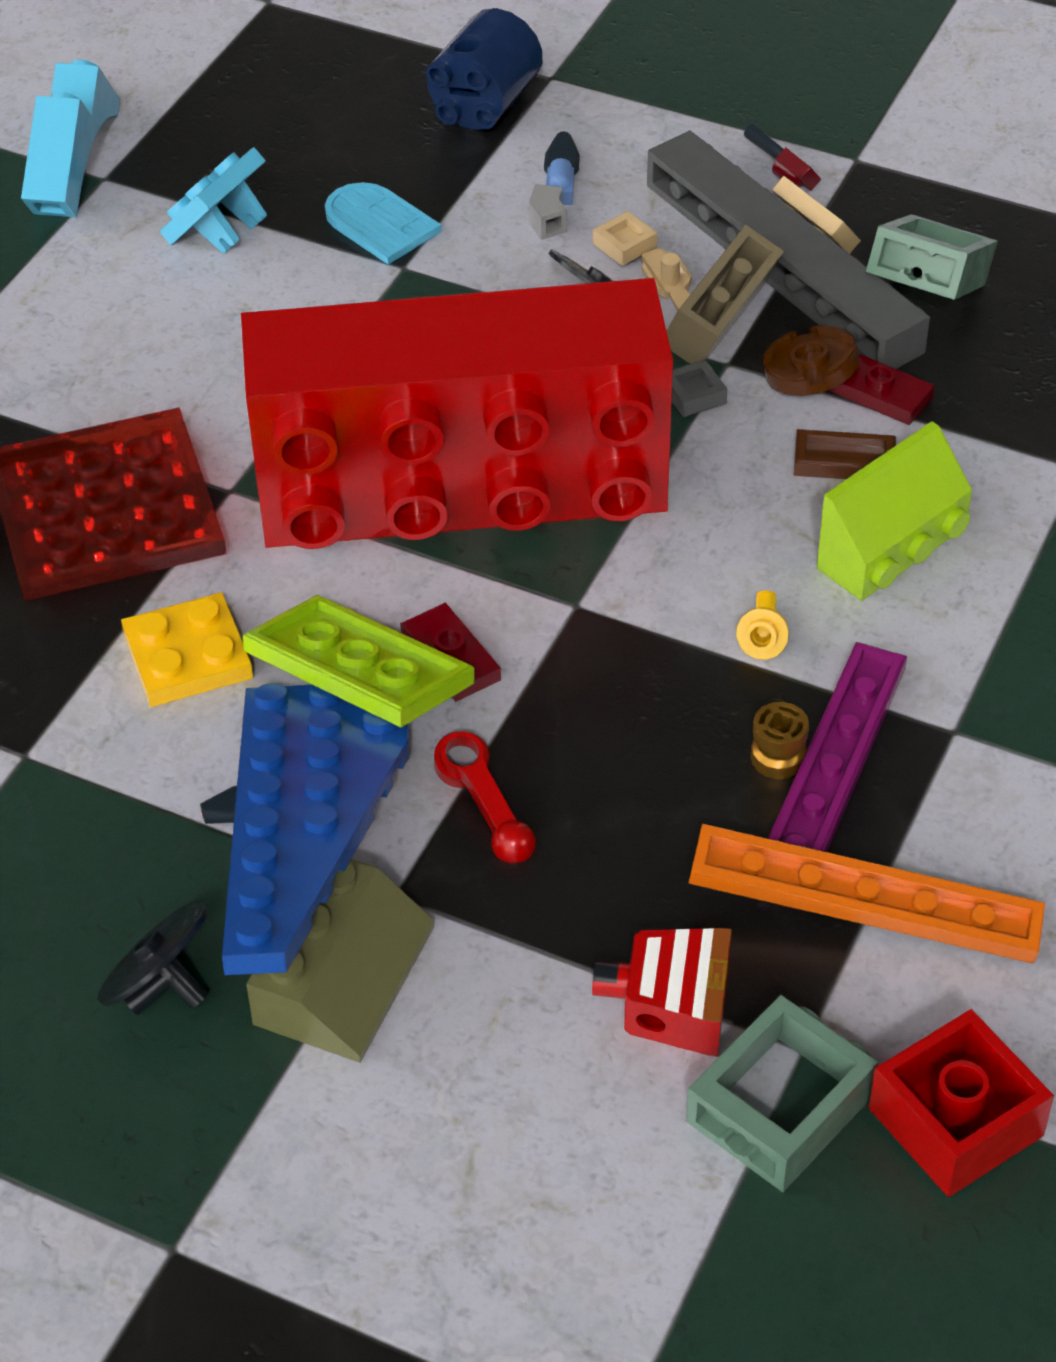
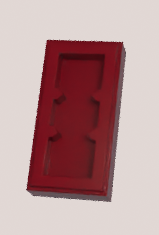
[827,354,935,426]
[400,602,501,702]

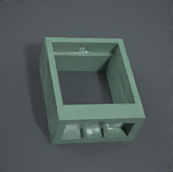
[866,214,998,300]
[686,995,879,1192]

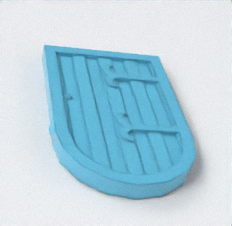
[325,182,442,265]

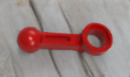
[434,731,536,863]

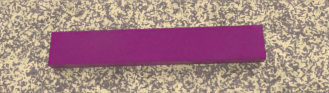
[768,642,907,852]

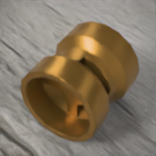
[751,702,809,779]

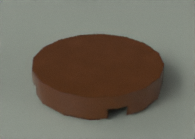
[763,325,860,396]

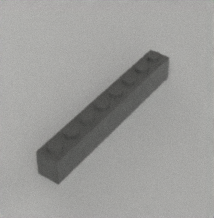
[647,130,930,369]

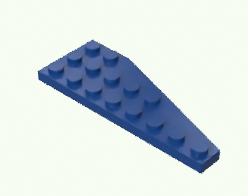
[222,683,409,975]

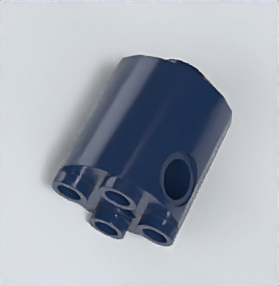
[426,8,543,130]

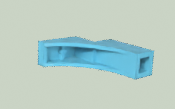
[21,59,120,218]

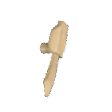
[641,247,692,311]

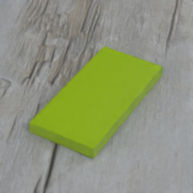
[243,594,474,728]

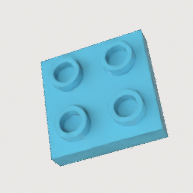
[159,147,267,253]

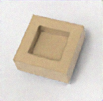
[593,211,658,266]

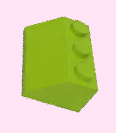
[817,421,972,601]

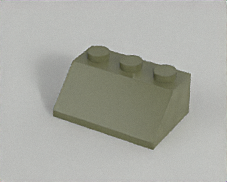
[246,859,434,1063]

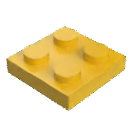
[121,592,253,707]

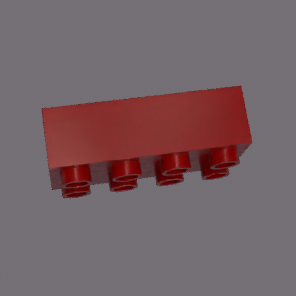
[241,278,673,549]

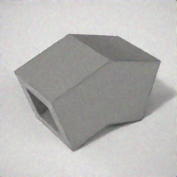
[529,184,567,240]

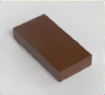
[794,429,896,479]

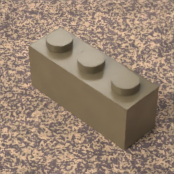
[667,225,784,364]

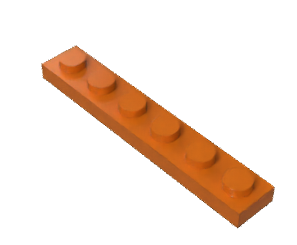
[689,824,1045,964]

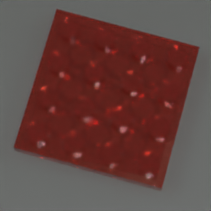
[0,407,227,601]

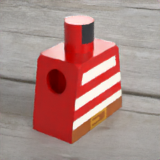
[592,928,732,1057]

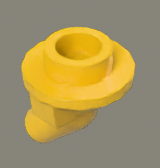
[736,590,789,660]

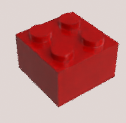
[869,1009,1054,1198]

